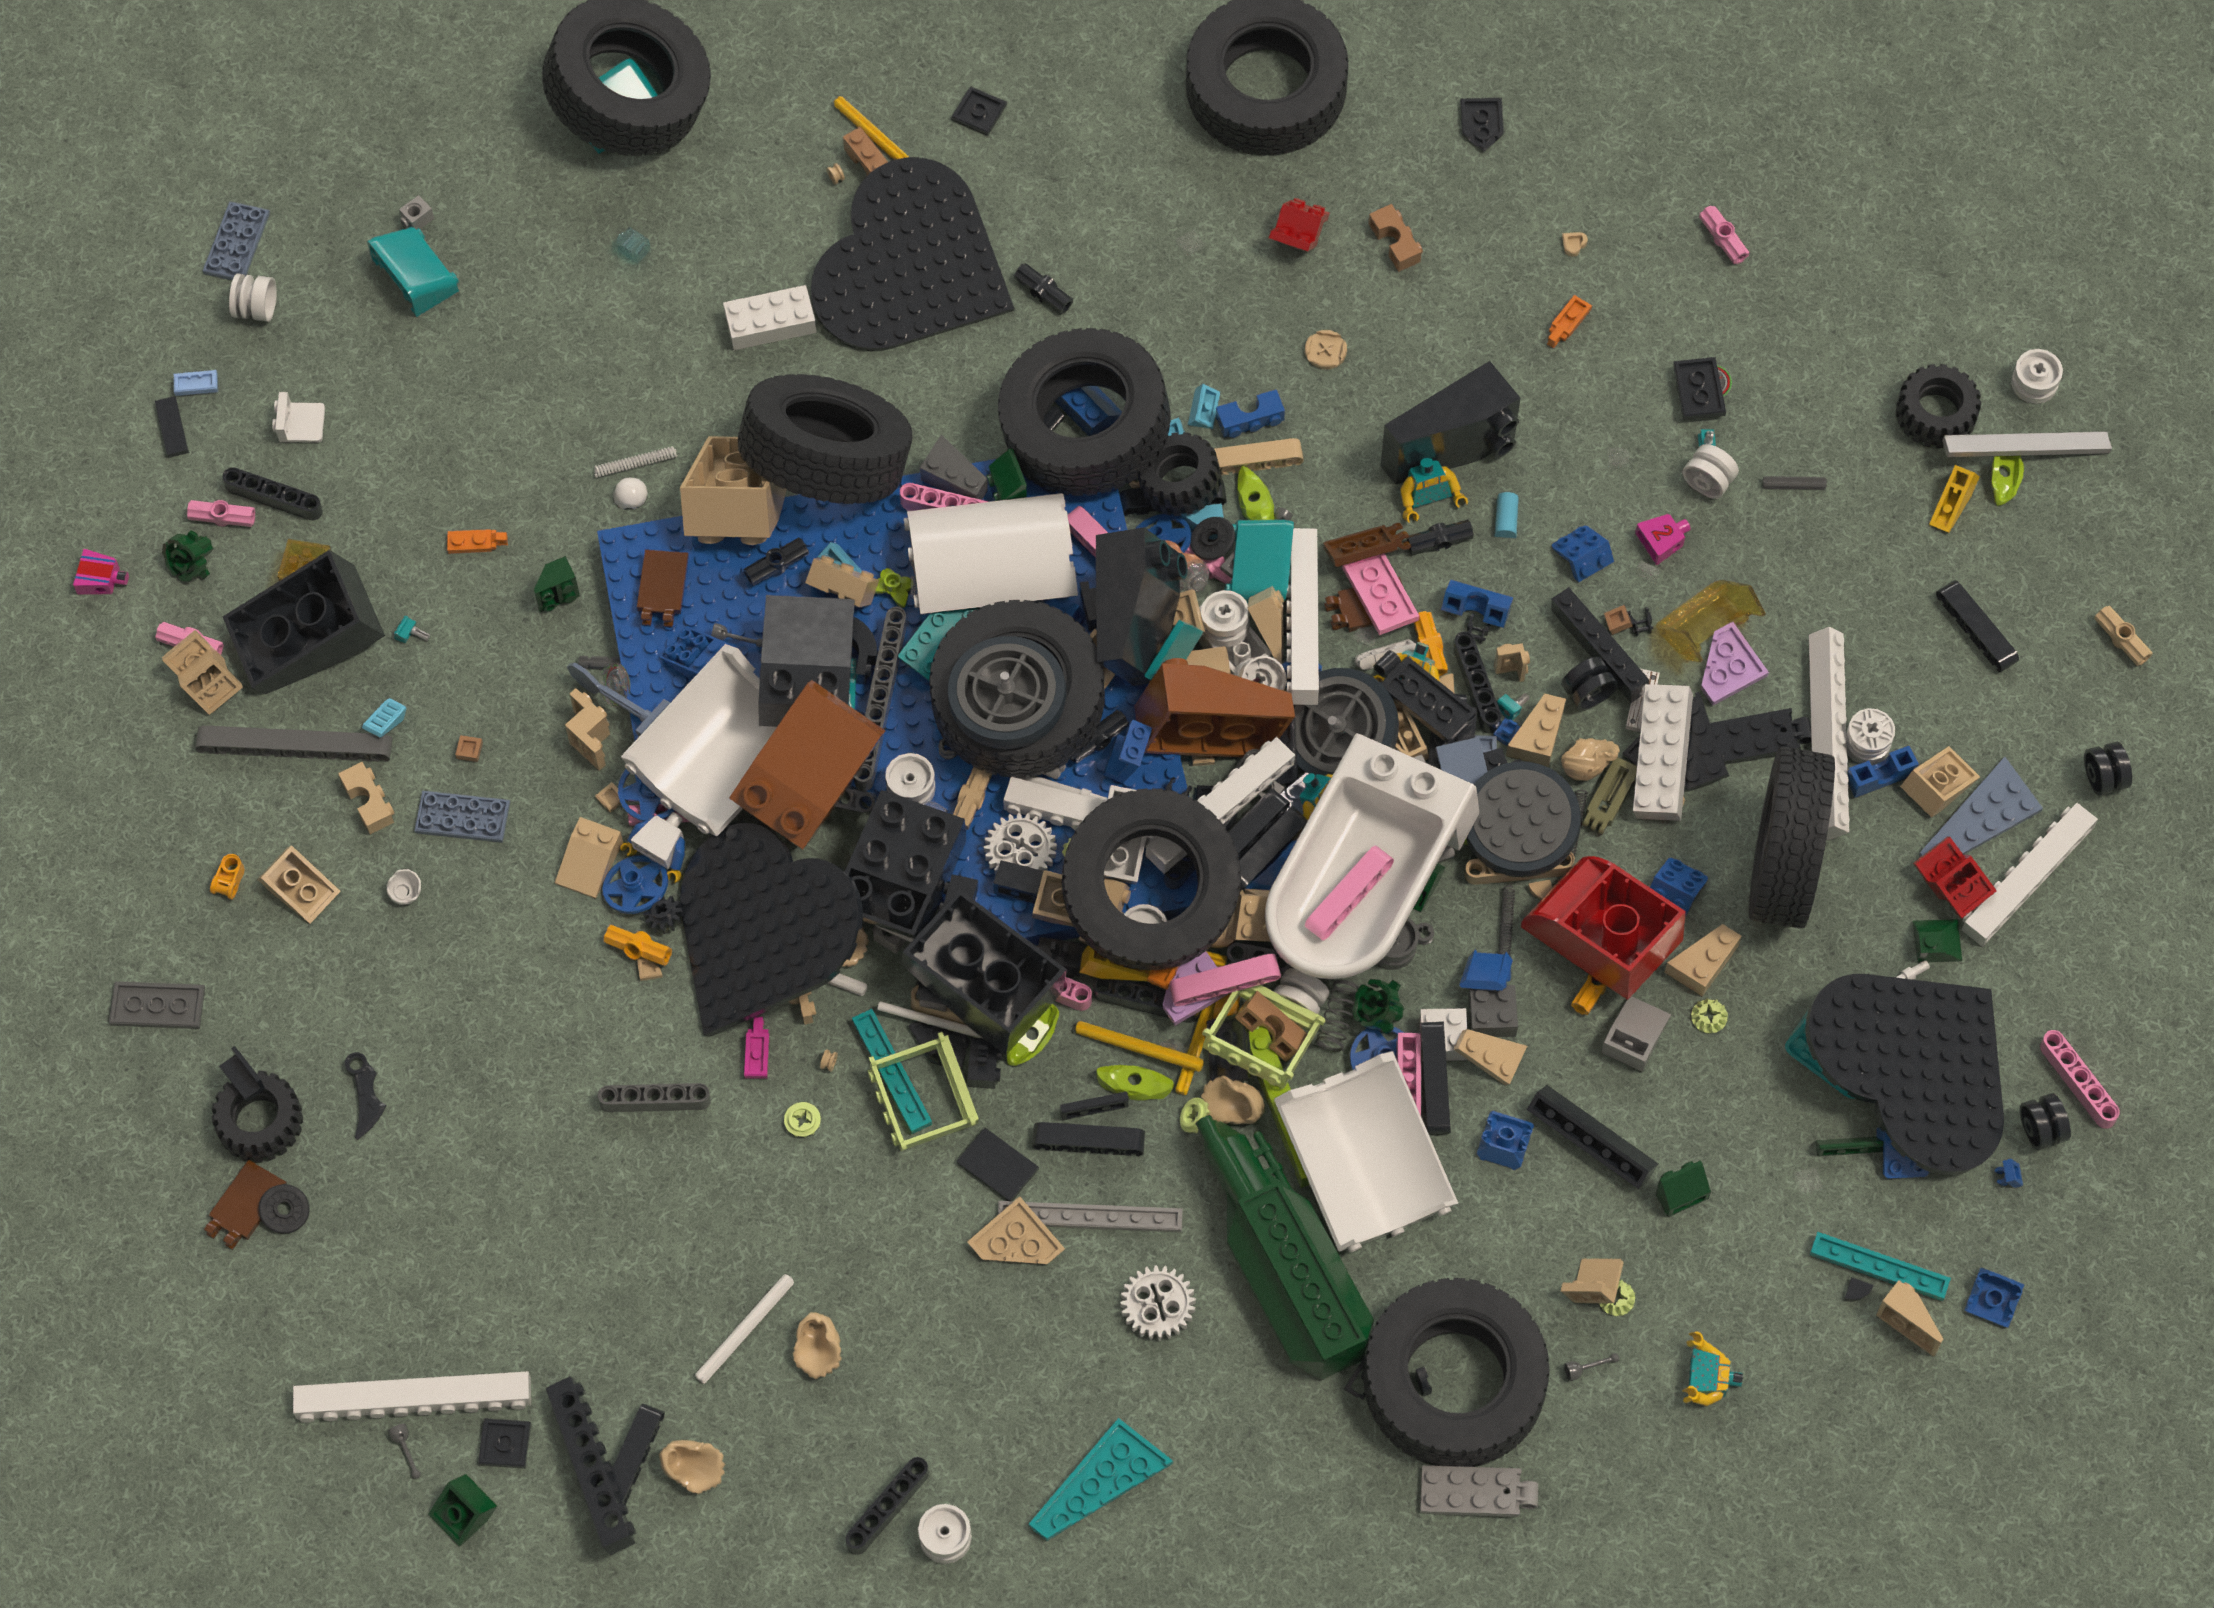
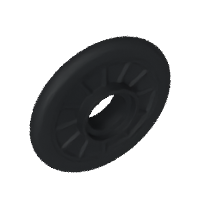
[1190,517,1235,560]
[258,1184,310,1234]

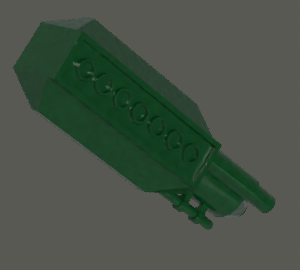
[1195,1115,1374,1380]

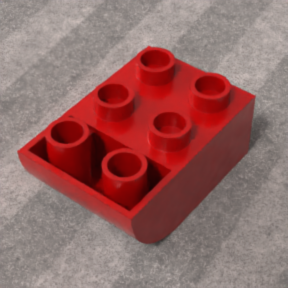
[1521,856,1686,1000]

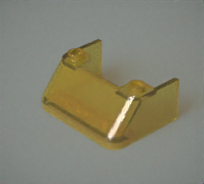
[1656,580,1766,663]

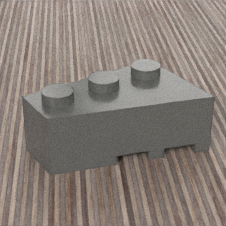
[920,435,988,500]

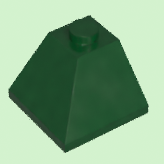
[1913,919,1962,963]

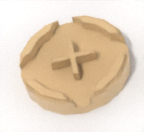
[1305,330,1347,369]

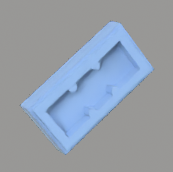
[174,370,218,396]

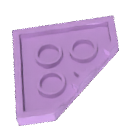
[1701,622,1769,706]
[1163,952,1230,1025]

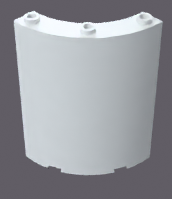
[904,493,1078,614]
[621,644,777,836]
[1274,1052,1458,1253]

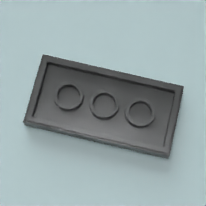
[109,981,205,1029]

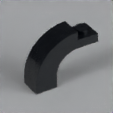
[852,617,878,684]

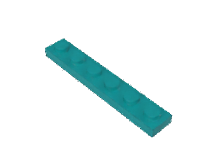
[852,1009,932,1134]
[1810,1232,1951,1301]

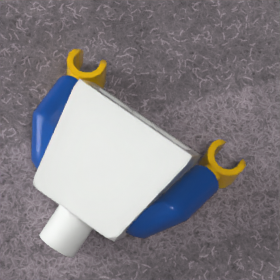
[620,812,685,883]

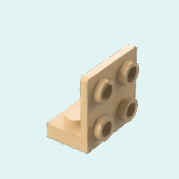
[1561,1259,1624,1303]

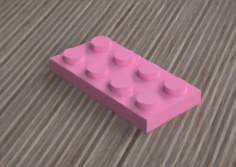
[1342,553,1419,635]

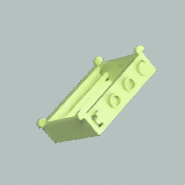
[1202,985,1325,1089]
[867,1032,979,1151]

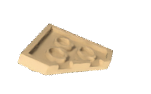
[968,1196,1065,1264]

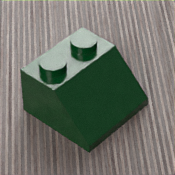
[986,448,1027,501]
[428,1474,497,1547]

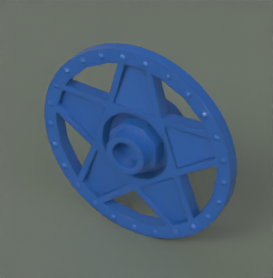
[1135,514,1192,553]
[618,769,675,821]
[603,855,668,914]
[1350,1027,1404,1071]

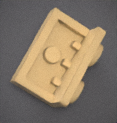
[1494,643,1530,682]

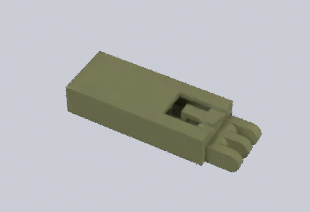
[1582,757,1637,835]

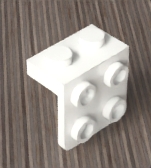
[273,392,325,442]

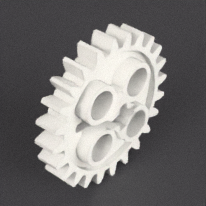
[984,813,1057,874]
[1120,1265,1196,1341]

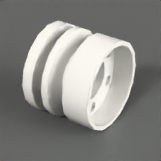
[229,274,277,322]
[1233,656,1287,691]
[1846,708,1895,765]

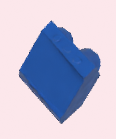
[1459,950,1513,991]
[1477,1111,1534,1170]
[1964,1267,2024,1328]

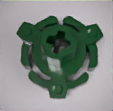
[162,530,213,582]
[1353,979,1405,1034]

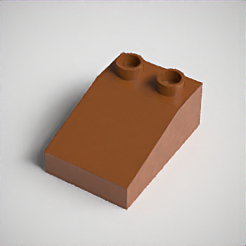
[1134,658,1295,757]
[729,680,885,849]

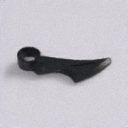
[345,1052,387,1140]

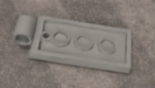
[1421,1466,1538,1517]

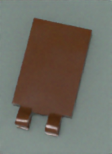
[1323,523,1411,567]
[637,550,689,627]
[1324,577,1404,632]
[204,1160,287,1250]

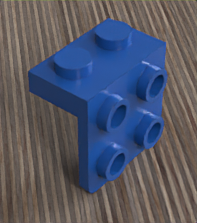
[1552,526,1614,582]
[1650,858,1708,917]
[1876,1128,1929,1178]

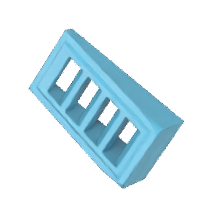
[362,698,406,737]

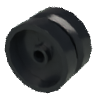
[1561,657,1618,711]
[2084,741,2133,796]
[2020,1093,2071,1150]

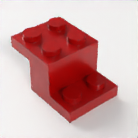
[1269,198,1330,251]
[1913,836,1997,918]

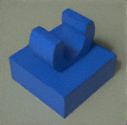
[1060,603,1086,625]
[1493,718,1520,746]
[1995,1159,2023,1188]

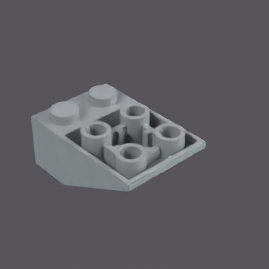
[1601,996,1671,1072]

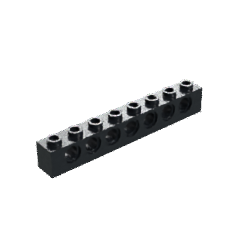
[546,1376,636,1556]

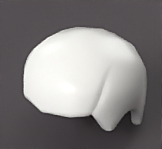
[613,478,648,510]
[387,869,421,905]

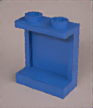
[1103,720,1152,783]

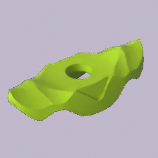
[1991,455,2024,506]
[1237,466,1274,520]
[1007,1004,1059,1066]
[1096,1065,1174,1101]

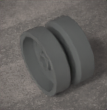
[1377,917,1419,970]

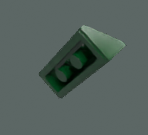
[1815,1136,1884,1156]

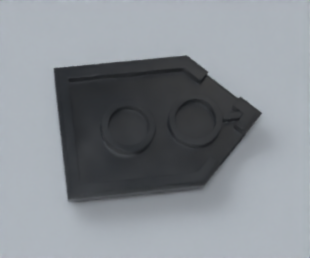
[1460,98,1504,152]
[908,1015,970,1070]

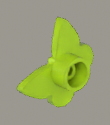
[875,568,913,608]

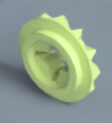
[1691,998,1728,1033]
[1180,1098,1210,1133]
[784,1102,821,1138]
[1599,1280,1635,1316]

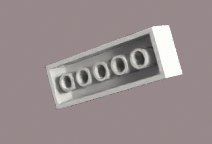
[1633,684,1693,821]

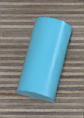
[1495,492,1519,538]

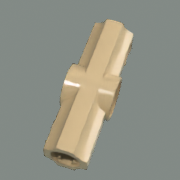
[2094,606,2153,666]
[953,767,992,830]

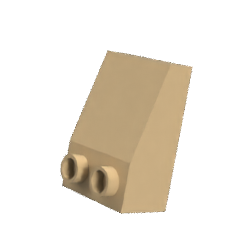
[680,436,787,545]

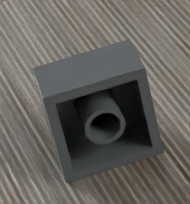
[1468,985,1518,1037]

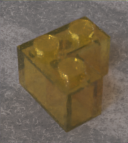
[277,539,332,581]

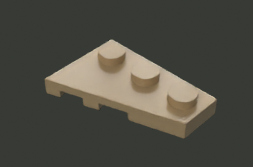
[1453,1029,1527,1085]

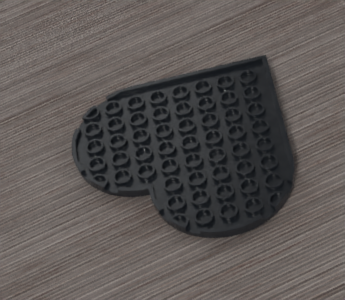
[811,157,1015,351]
[680,823,863,1037]
[1805,974,2004,1175]

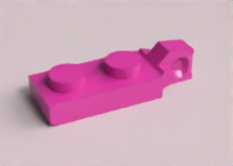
[744,1017,770,1079]

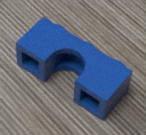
[1216,389,1285,438]
[1441,580,1513,628]
[1848,746,1919,798]

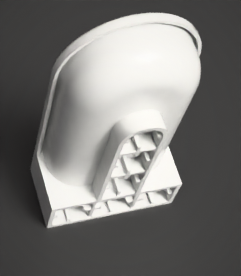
[1265,733,1479,979]

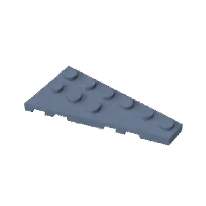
[1919,757,2043,857]

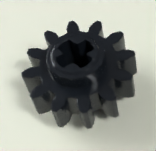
[643,896,684,934]

